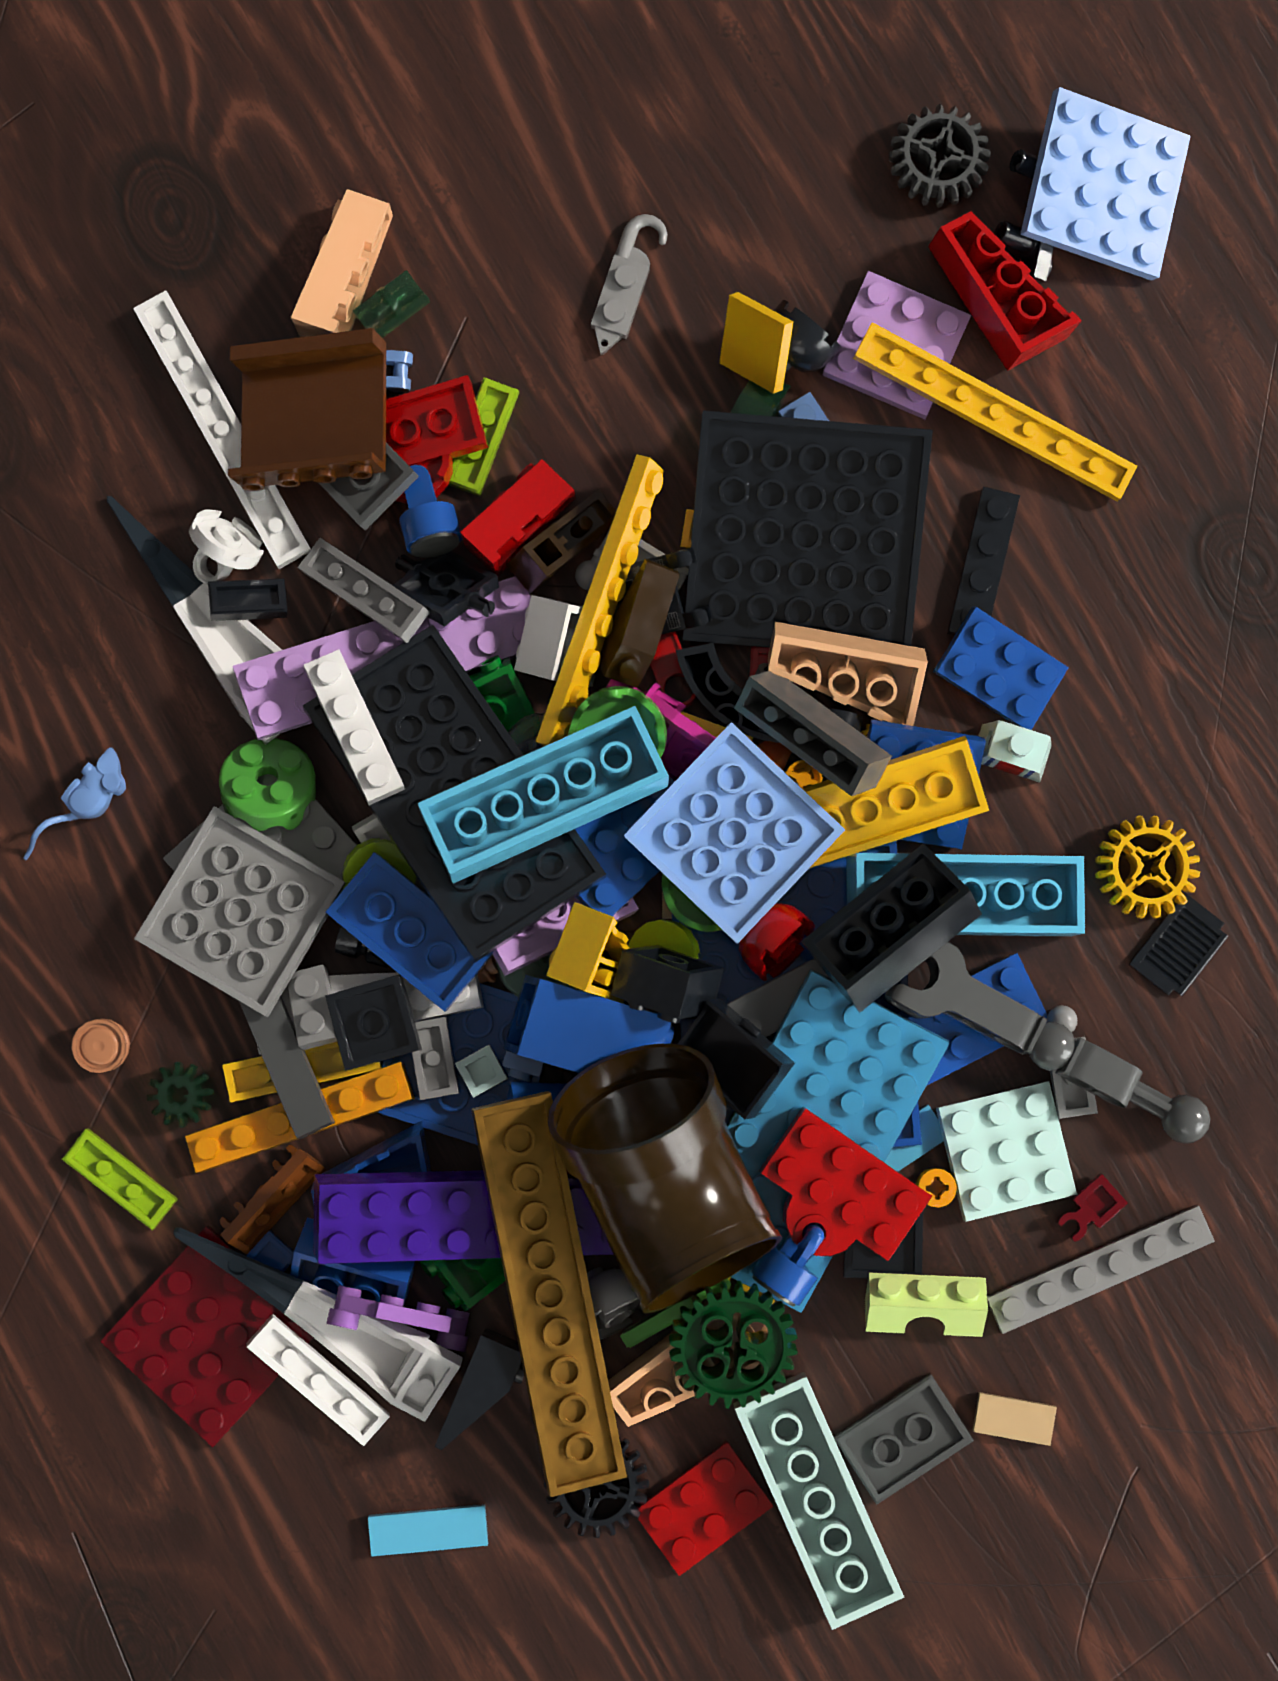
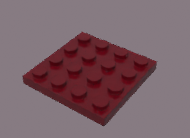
[100,1225,314,1447]

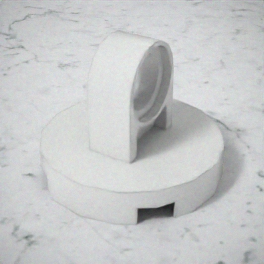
[189,510,264,584]

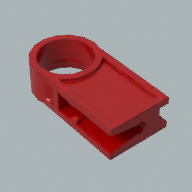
[650,631,697,709]

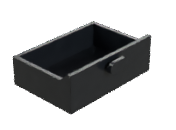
[677,999,795,1119]

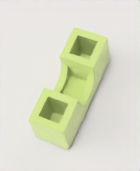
[865,1272,988,1337]

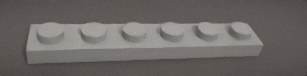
[987,1205,1215,1334]

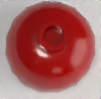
[739,903,815,981]

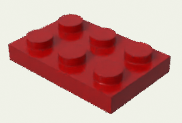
[638,1441,773,1576]

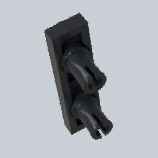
[994,149,1054,284]

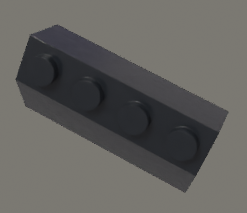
[801,843,982,1013]

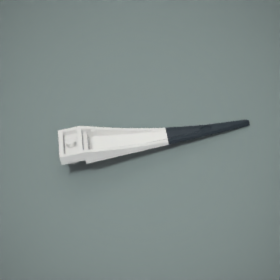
[107,496,282,745]
[173,1227,463,1422]

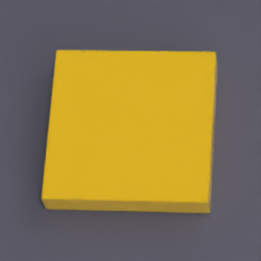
[719,292,794,394]

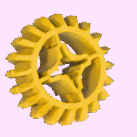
[1095,816,1200,919]

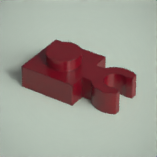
[1056,1173,1128,1242]

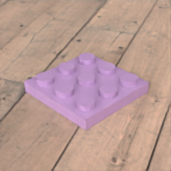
[823,271,971,420]

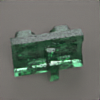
[353,270,430,338]

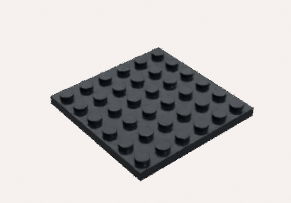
[683,410,933,648]

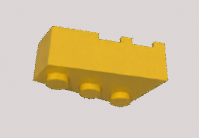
[546,902,631,1003]

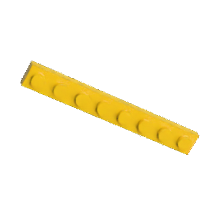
[852,322,1137,501]
[535,454,664,747]

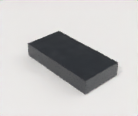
[208,579,287,621]

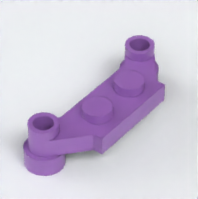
[326,1285,470,1352]

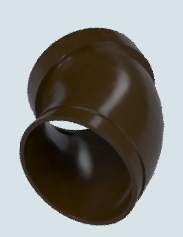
[548,1044,782,1313]

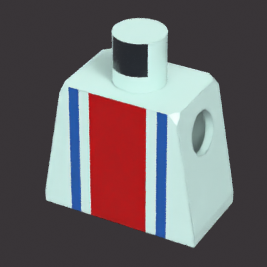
[979,720,1051,783]

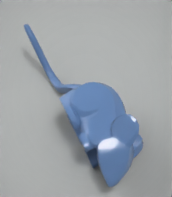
[23,747,126,860]

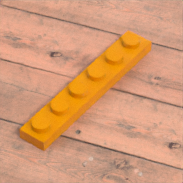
[185,1062,415,1173]

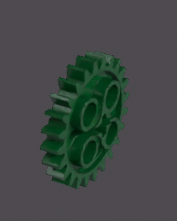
[669,1280,798,1409]

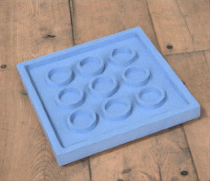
[1020,87,1190,281]
[624,722,845,944]

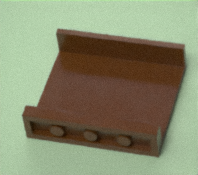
[228,328,386,491]

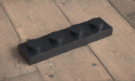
[947,486,1020,636]

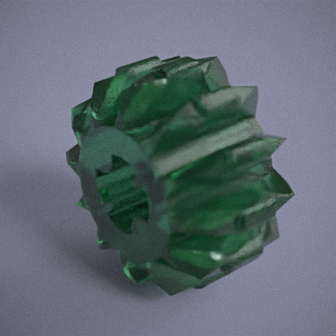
[147,1062,214,1128]

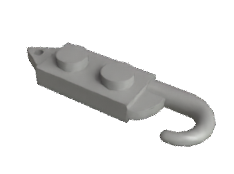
[591,214,667,355]

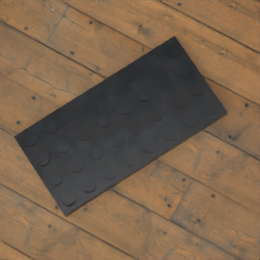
[303,625,606,963]

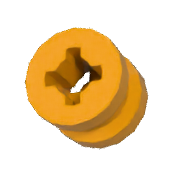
[786,760,823,788]
[916,1168,957,1208]

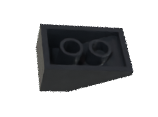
[435,1328,524,1450]

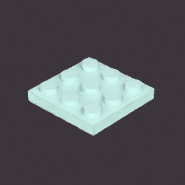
[936,1081,1077,1222]

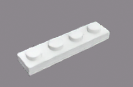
[304,649,405,805]
[246,1314,390,1446]

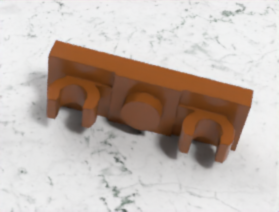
[220,1145,326,1254]

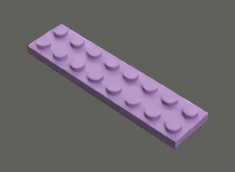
[233,577,531,741]

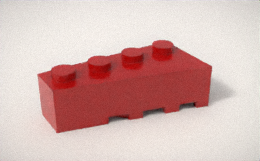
[928,211,1082,371]

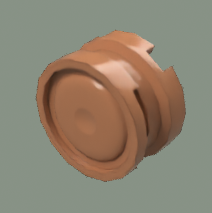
[72,1019,130,1073]

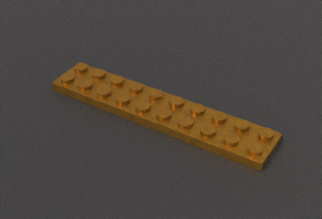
[471,1091,627,1497]

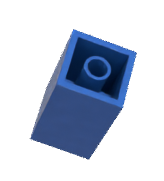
[503,975,674,1073]

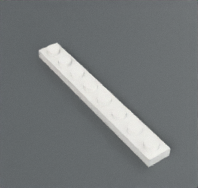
[133,291,311,569]

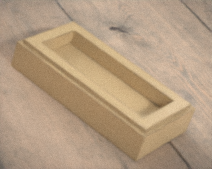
[972,1392,1057,1446]

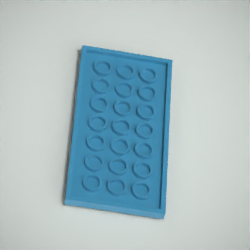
[726,969,950,1313]

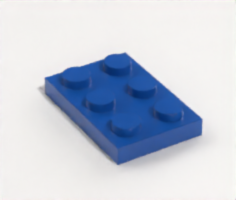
[933,607,1069,730]

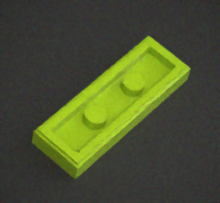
[449,377,519,496]
[62,1128,178,1230]

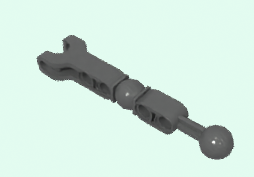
[884,942,1211,1144]

